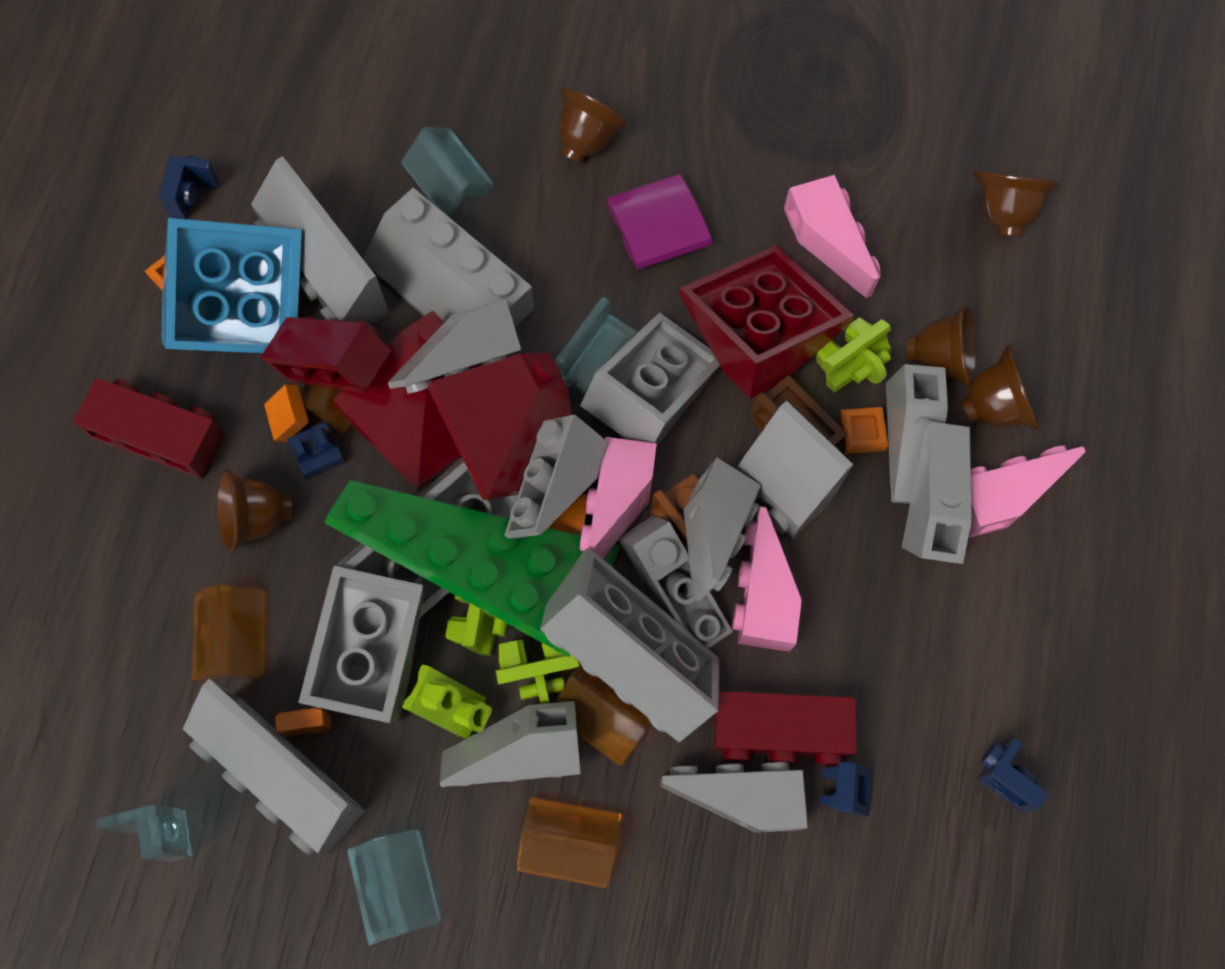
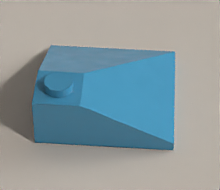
[161,218,302,353]

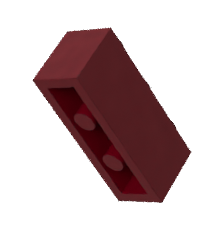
[260,317,391,393]
[72,378,225,479]
[712,691,856,766]

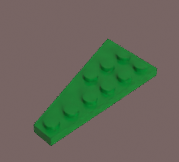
[324,480,621,657]

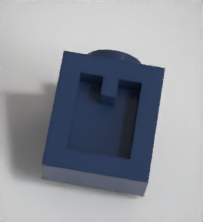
[158,156,219,219]
[977,737,1049,813]

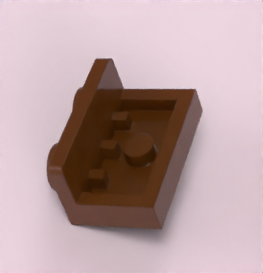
[750,375,847,447]

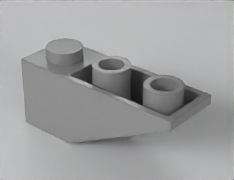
[388,300,521,394]
[886,364,948,504]
[504,414,608,539]
[902,420,972,564]
[683,457,761,602]
[618,515,733,649]
[440,701,580,787]
[660,762,808,832]

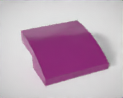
[606,174,712,270]

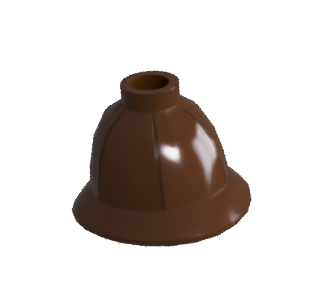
[559,89,628,163]
[973,170,1060,236]
[907,305,976,388]
[960,345,1039,429]
[217,469,292,552]

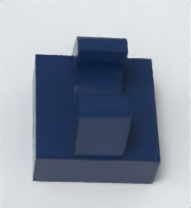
[287,422,346,480]
[819,762,872,817]

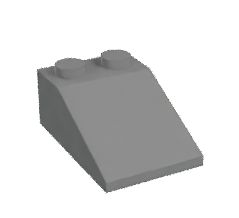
[580,312,721,446]
[736,401,853,539]
[298,566,425,723]

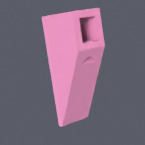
[784,175,881,298]
[580,437,657,559]
[968,445,1086,538]
[732,507,802,652]

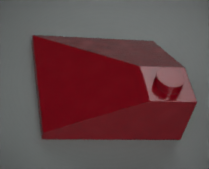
[679,245,854,399]
[333,311,479,491]
[428,353,571,500]

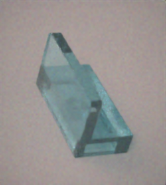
[402,126,494,217]
[556,297,637,396]
[96,804,192,861]
[347,829,441,945]

